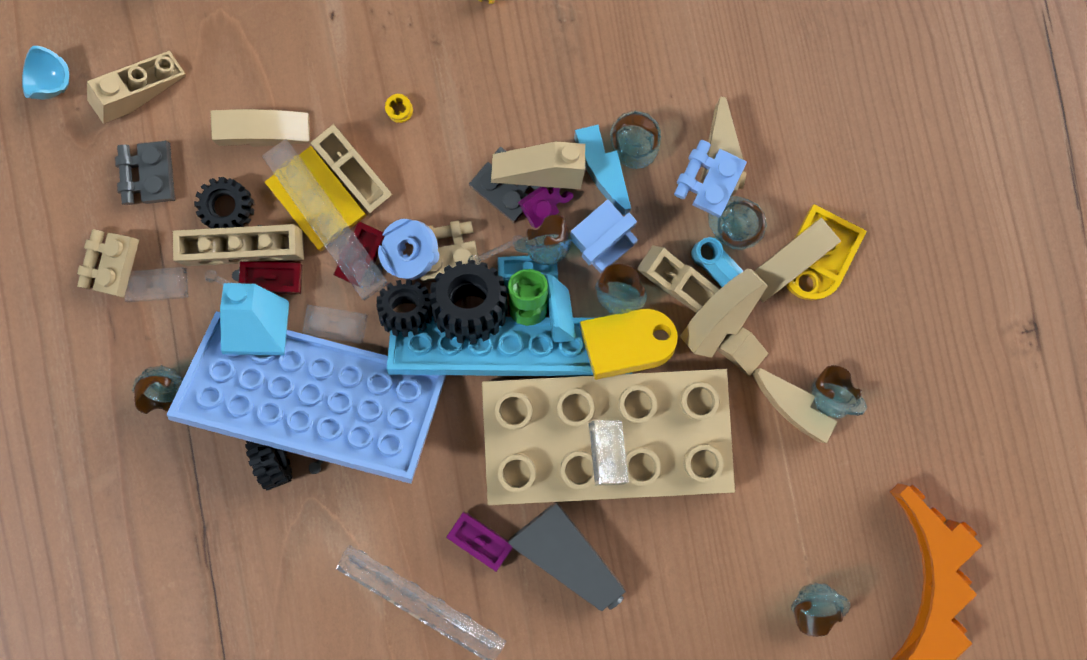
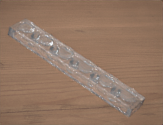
[262,139,389,301]
[336,545,506,660]

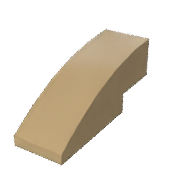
[211,109,310,147]
[311,124,393,213]
[754,217,841,302]
[636,245,719,313]
[680,268,768,358]
[752,368,838,443]

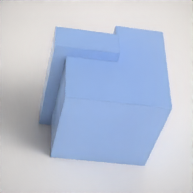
[570,199,638,274]

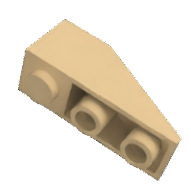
[87,51,185,124]

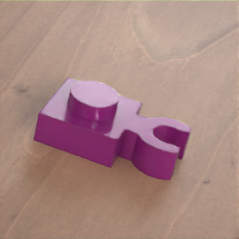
[518,186,573,228]

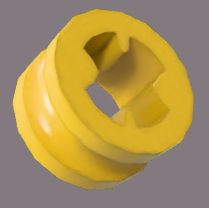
[385,94,413,123]

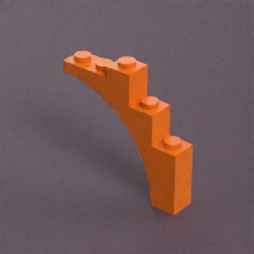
[890,483,982,660]

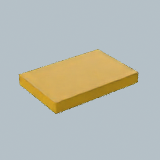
[265,146,367,252]

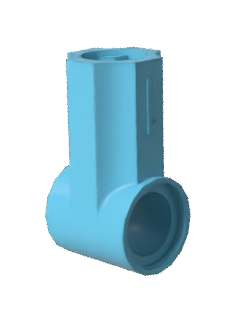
[691,237,743,287]

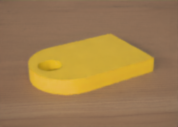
[786,204,867,301]
[580,309,678,380]

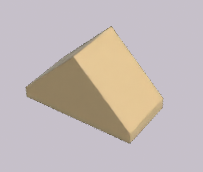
[717,327,769,376]

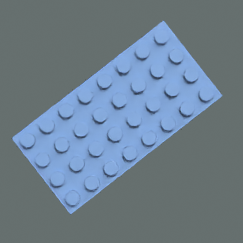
[167,311,446,484]

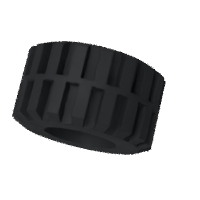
[430,260,508,344]

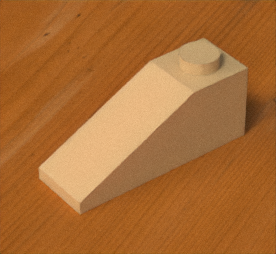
[700,97,746,197]
[491,141,585,189]

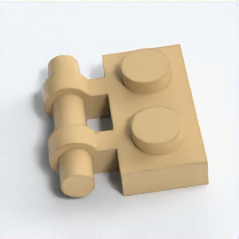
[421,220,480,282]
[77,229,139,297]

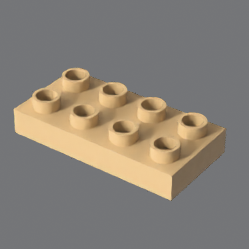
[482,369,735,505]

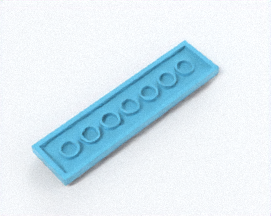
[387,316,632,377]

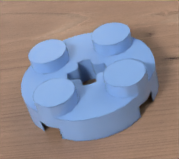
[378,219,439,280]

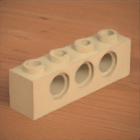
[173,224,304,266]

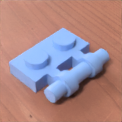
[674,140,747,218]

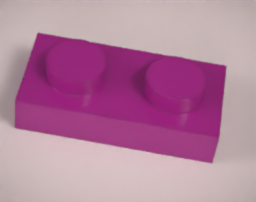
[446,511,513,572]

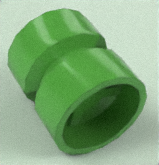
[508,269,548,326]

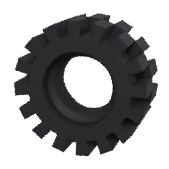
[194,177,255,229]
[376,279,433,337]
[245,441,293,491]

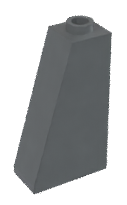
[508,502,626,611]

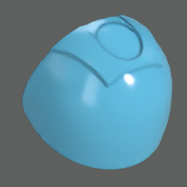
[22,46,69,100]

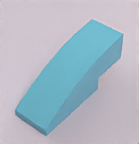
[574,125,631,215]

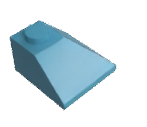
[220,283,289,355]

